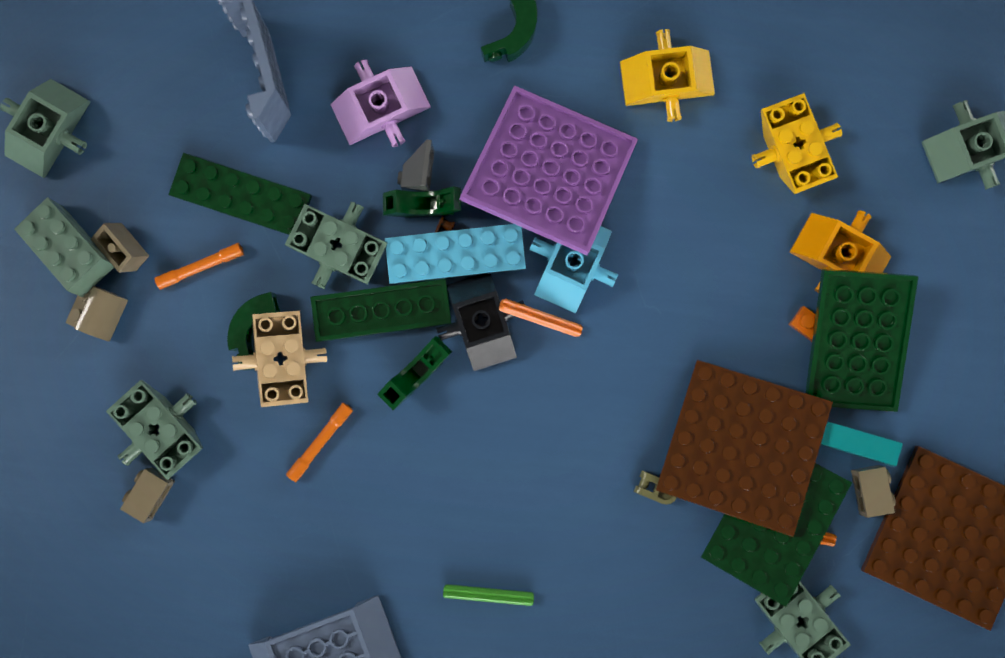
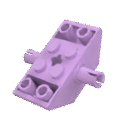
[330,60,431,147]

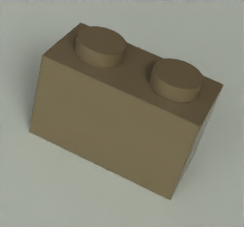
[91,223,149,273]
[851,465,896,518]
[120,467,175,523]

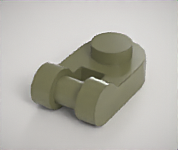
[633,470,676,505]

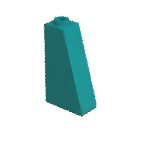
[821,421,903,467]

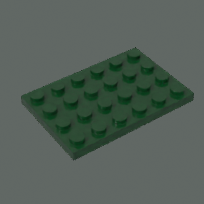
[805,269,919,412]
[701,463,852,607]

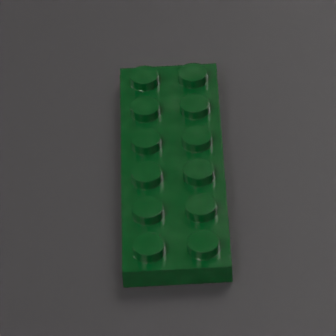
[168,153,312,235]
[310,279,452,342]

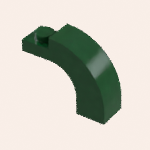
[481,0,537,62]
[383,186,462,218]
[227,292,280,370]
[377,335,453,411]

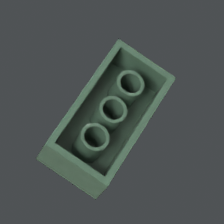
[14,197,114,297]

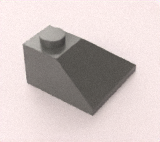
[397,140,435,192]

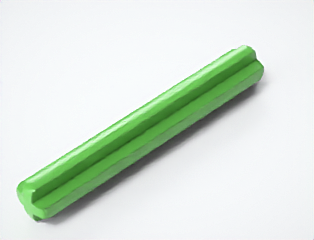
[443,584,534,606]

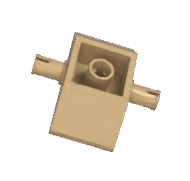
[232,311,327,407]

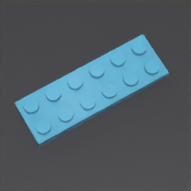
[385,224,526,284]

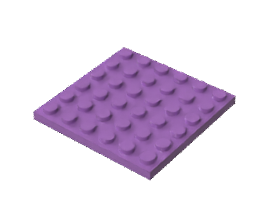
[460,86,638,256]

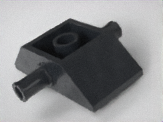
[436,273,525,371]

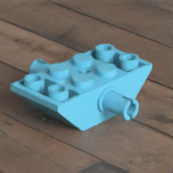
[529,226,618,313]

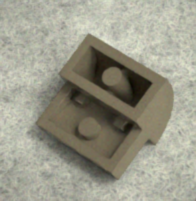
[66,286,128,342]

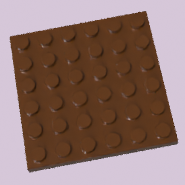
[656,360,833,537]
[861,446,1005,631]

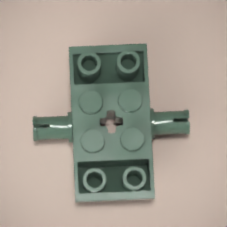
[0,79,90,178]
[921,100,1005,190]
[285,201,388,289]
[106,380,203,480]
[754,582,850,658]

